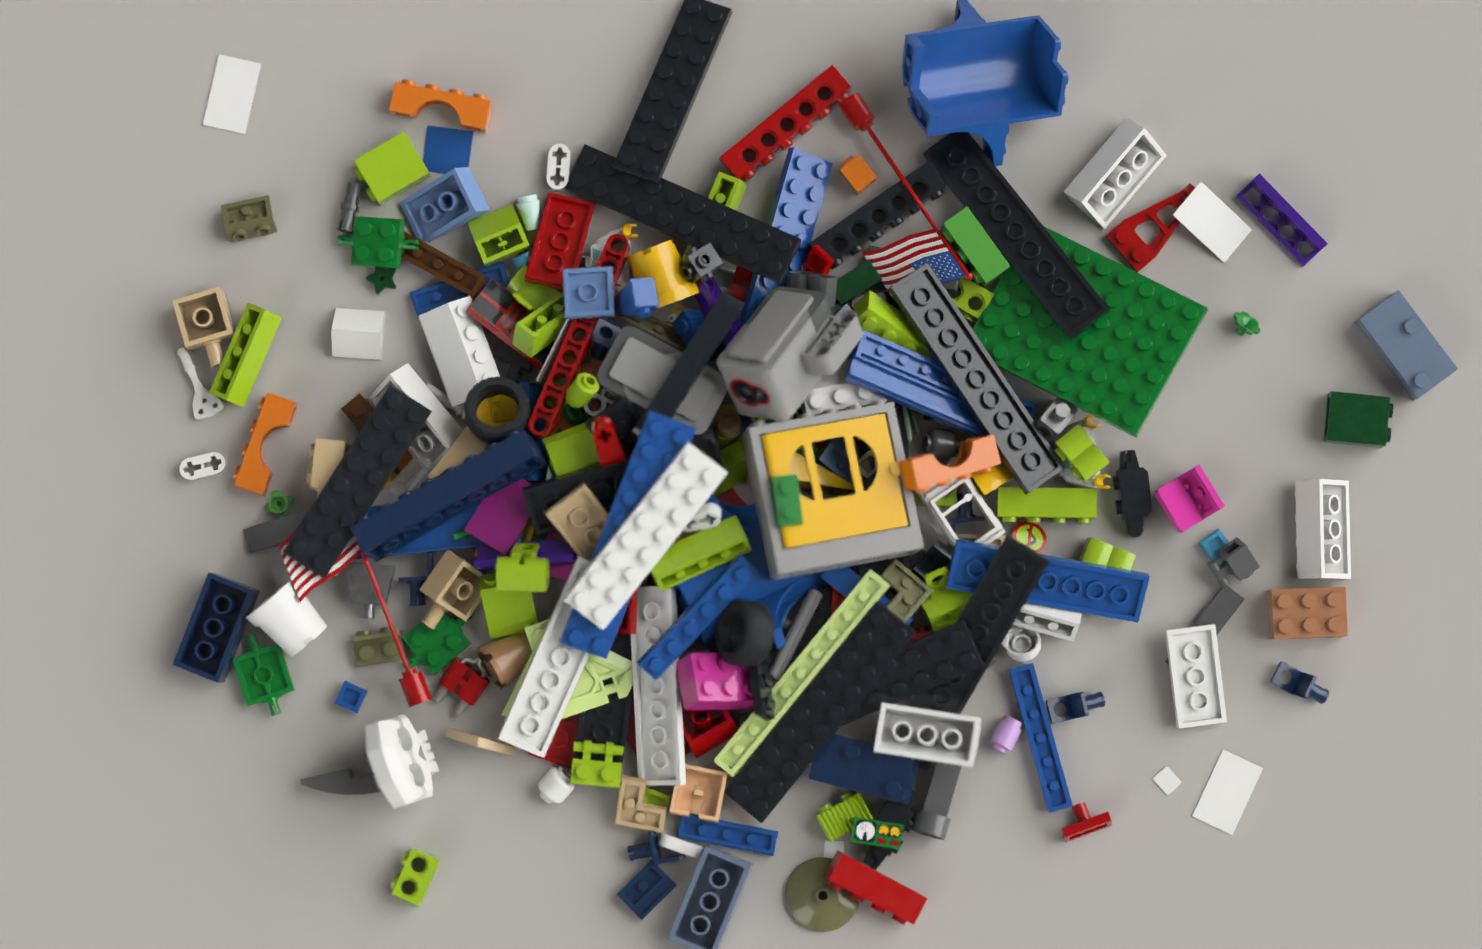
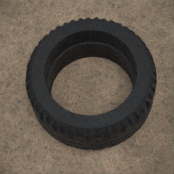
[464,377,531,444]
[716,599,774,666]

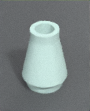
[516,194,540,231]

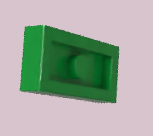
[771,474,803,527]

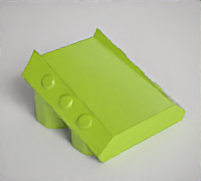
[542,423,600,477]

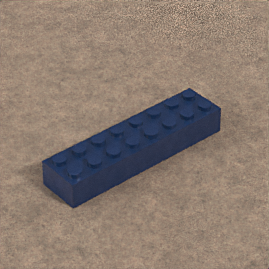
[350,430,548,561]

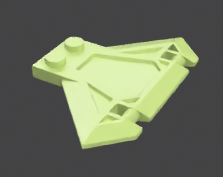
[501,618,633,719]

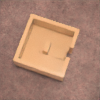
[669,764,728,823]

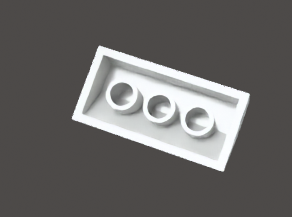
[1064,118,1167,229]
[418,296,500,408]
[801,360,894,416]
[366,363,463,471]
[1294,479,1351,579]
[874,703,982,767]

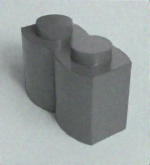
[786,270,837,307]

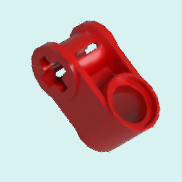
[591,416,626,467]

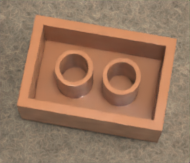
[1267,587,1348,640]

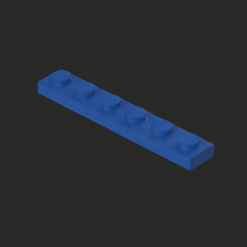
[637,553,759,680]
[1009,663,1073,813]

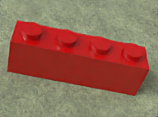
[824,850,928,925]

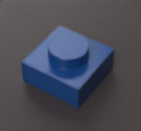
[335,681,368,713]

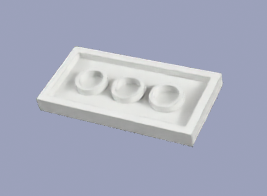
[1165,624,1227,729]

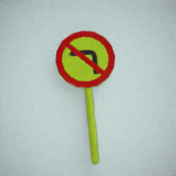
[1012,521,1047,553]

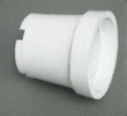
[246,579,327,657]

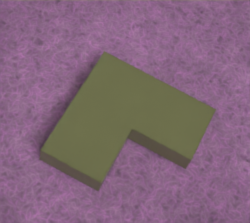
[880,558,933,622]

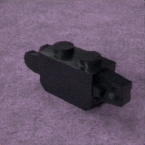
[1112,450,1152,538]
[863,790,917,870]

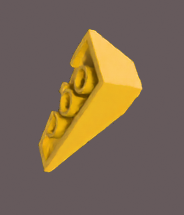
[746,448,855,495]

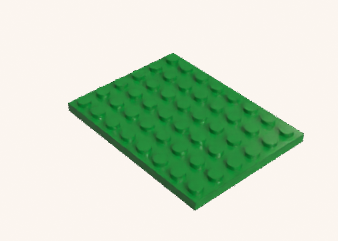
[973,226,1208,438]

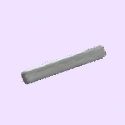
[770,589,823,680]

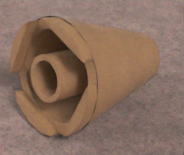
[477,633,532,690]

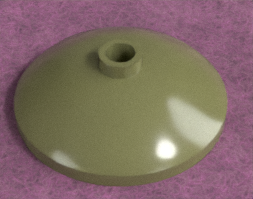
[785,857,859,932]

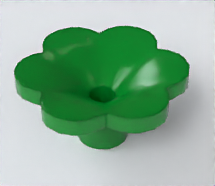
[1233,312,1260,336]

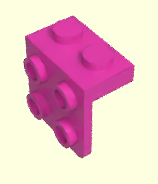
[1155,465,1225,533]

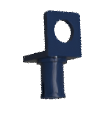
[590,317,622,360]
[950,493,984,548]
[399,552,433,606]
[1270,661,1329,704]
[1046,692,1105,724]
[627,831,686,865]

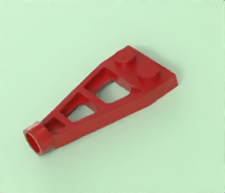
[1105,183,1195,273]

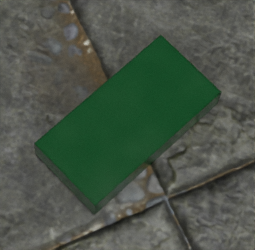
[836,260,882,306]

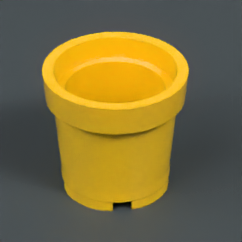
[627,240,700,309]

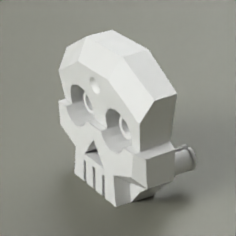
[365,714,439,809]

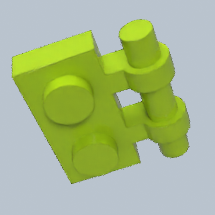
[570,740,624,789]

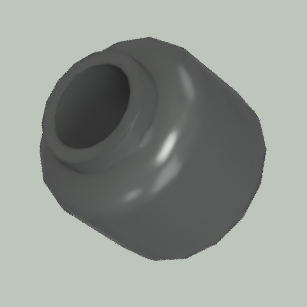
[922,428,960,461]

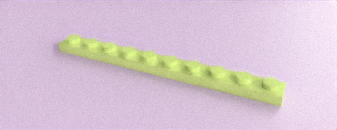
[713,569,891,777]

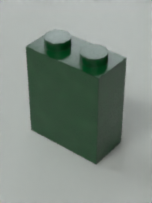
[1323,391,1393,448]

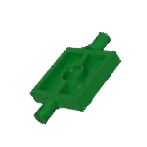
[337,216,419,269]
[402,612,472,676]
[232,633,295,716]

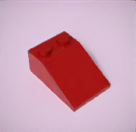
[681,696,738,758]

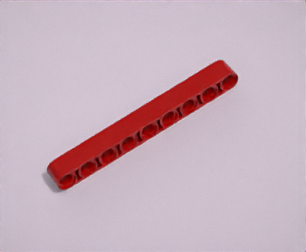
[528,233,630,440]

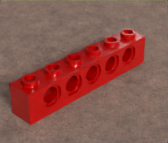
[720,64,851,182]

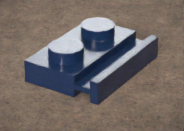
[616,860,677,920]

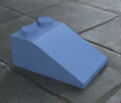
[400,167,490,243]

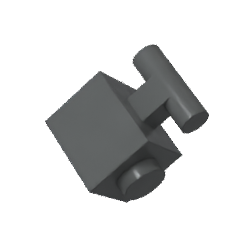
[1207,537,1260,588]

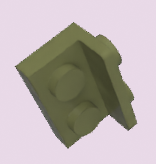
[221,195,277,242]
[351,626,405,667]

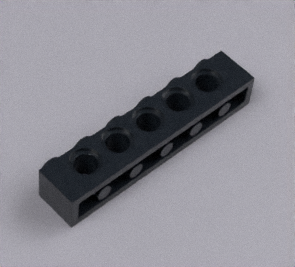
[808,161,946,270]

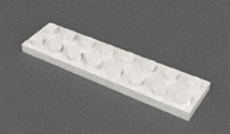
[563,441,728,630]
[498,556,590,758]
[631,586,686,785]

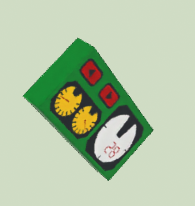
[850,817,903,849]

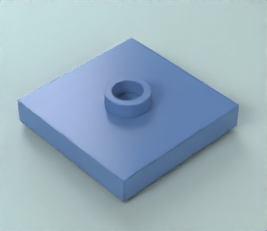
[563,266,615,319]

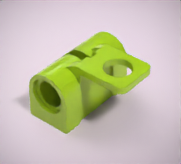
[506,264,560,313]
[496,543,550,592]
[920,567,972,632]

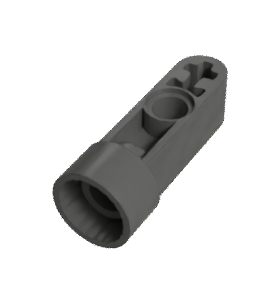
[912,762,962,840]

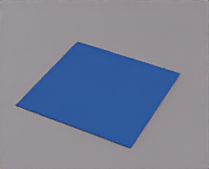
[423,126,473,174]

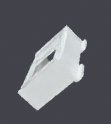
[915,457,1005,549]

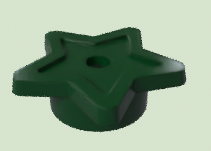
[366,267,396,294]

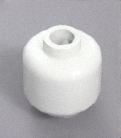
[538,767,575,804]

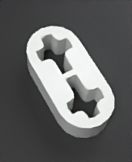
[546,144,571,191]
[180,452,227,481]
[682,503,722,532]
[657,833,705,859]

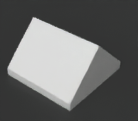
[331,308,385,360]

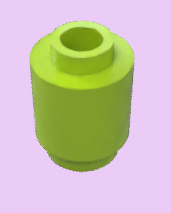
[565,373,599,408]

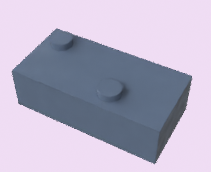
[1355,290,1458,401]
[668,845,754,949]

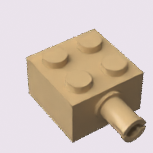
[172,287,235,368]
[307,438,350,497]
[419,549,485,630]

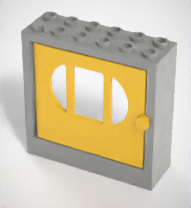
[741,400,924,581]

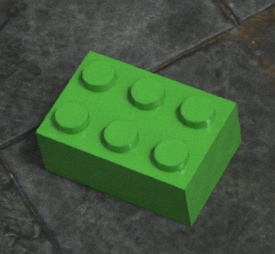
[941,207,1010,288]

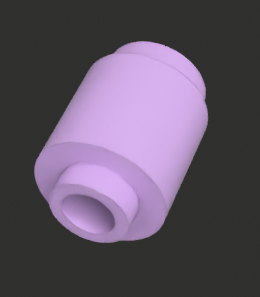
[989,715,1022,754]

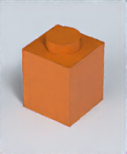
[839,154,877,196]

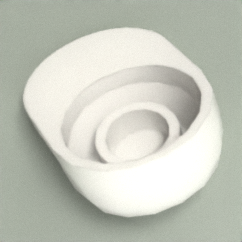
[1002,625,1041,662]

